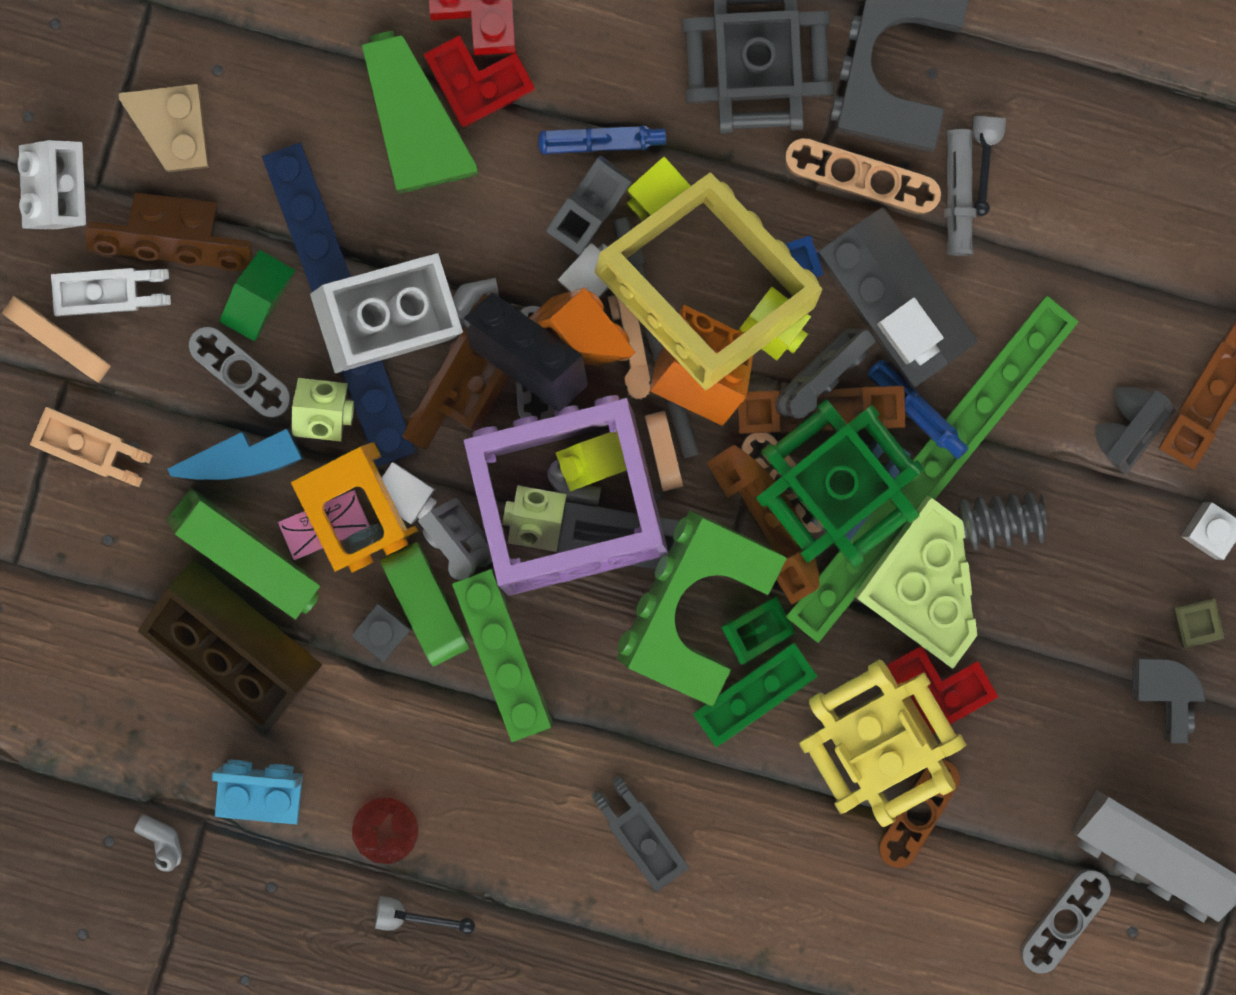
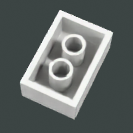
[310,253,463,373]

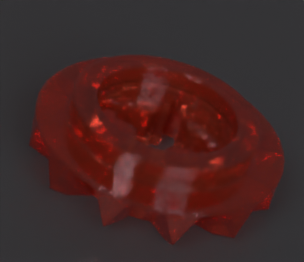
[352,798,418,864]

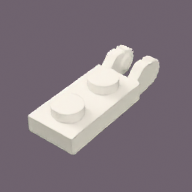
[51,268,171,317]

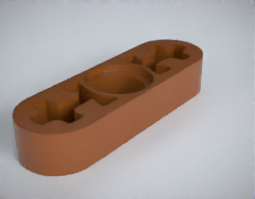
[878,759,960,868]

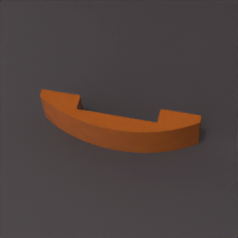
[1158,319,1236,470]
[738,386,906,434]
[707,445,820,604]

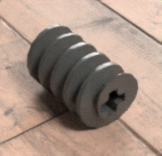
[958,492,1047,550]

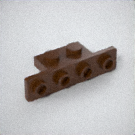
[85,193,252,271]
[402,294,510,450]

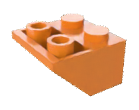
[529,287,636,366]
[650,305,753,426]

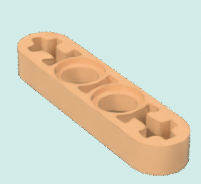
[785,138,941,214]

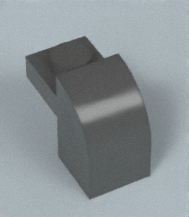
[546,156,634,255]
[1132,657,1205,743]

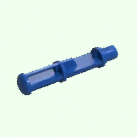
[538,125,666,155]
[868,360,969,459]

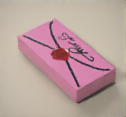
[278,490,371,560]

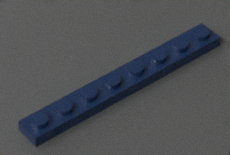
[262,142,417,467]

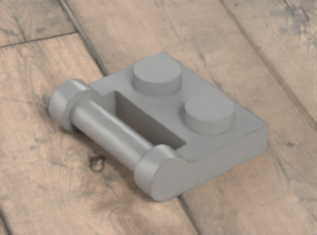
[418,498,493,580]

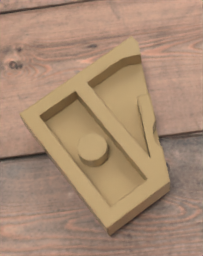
[118,84,209,172]

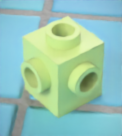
[292,378,354,442]
[502,486,567,552]

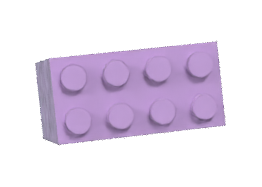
[464,395,669,596]

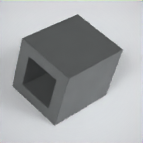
[352,603,413,662]

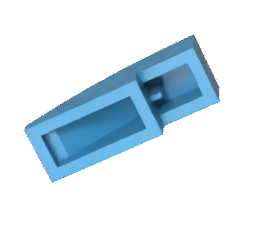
[167,429,305,480]

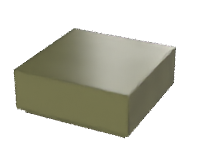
[1173,598,1225,648]

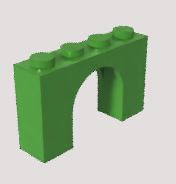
[616,510,787,707]
[452,568,553,742]

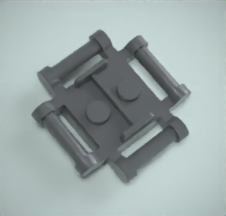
[681,0,834,134]

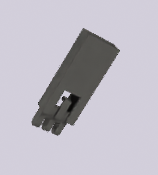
[557,502,679,569]

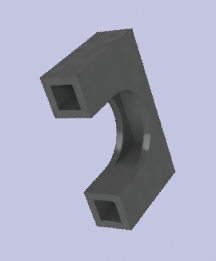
[830,0,968,153]

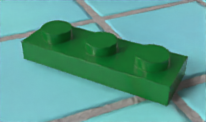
[692,642,818,748]

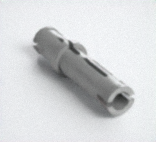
[943,129,977,256]

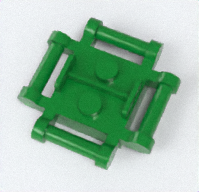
[756,399,925,568]

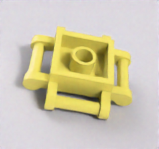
[798,660,967,827]

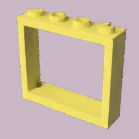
[594,172,822,391]

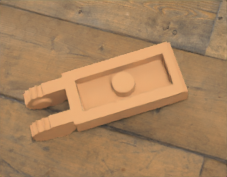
[608,295,651,400]
[30,407,153,487]

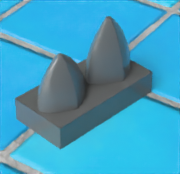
[1095,387,1176,475]

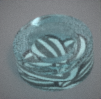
[345,524,384,554]

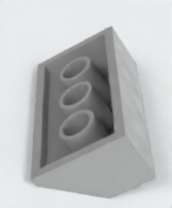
[1071,790,1236,923]

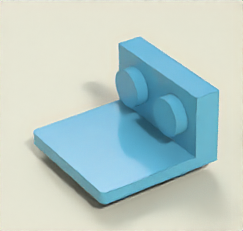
[211,760,303,825]

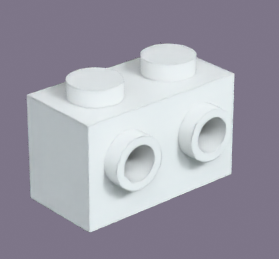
[18,140,86,229]

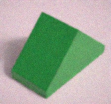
[219,250,296,342]
[720,596,796,665]

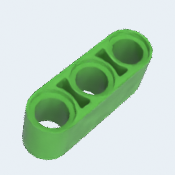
[380,542,470,667]

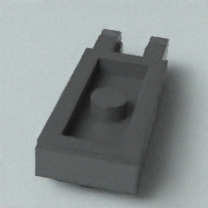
[774,328,876,419]
[591,775,690,892]

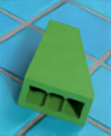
[362,31,479,194]
[166,487,320,620]

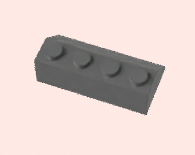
[817,207,978,388]

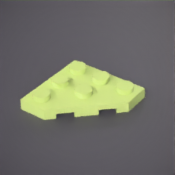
[853,496,977,669]

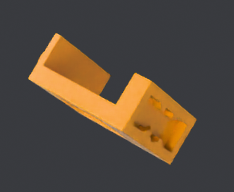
[291,442,418,573]

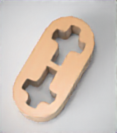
[645,411,683,492]

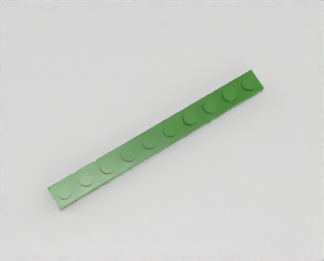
[785,296,1079,643]

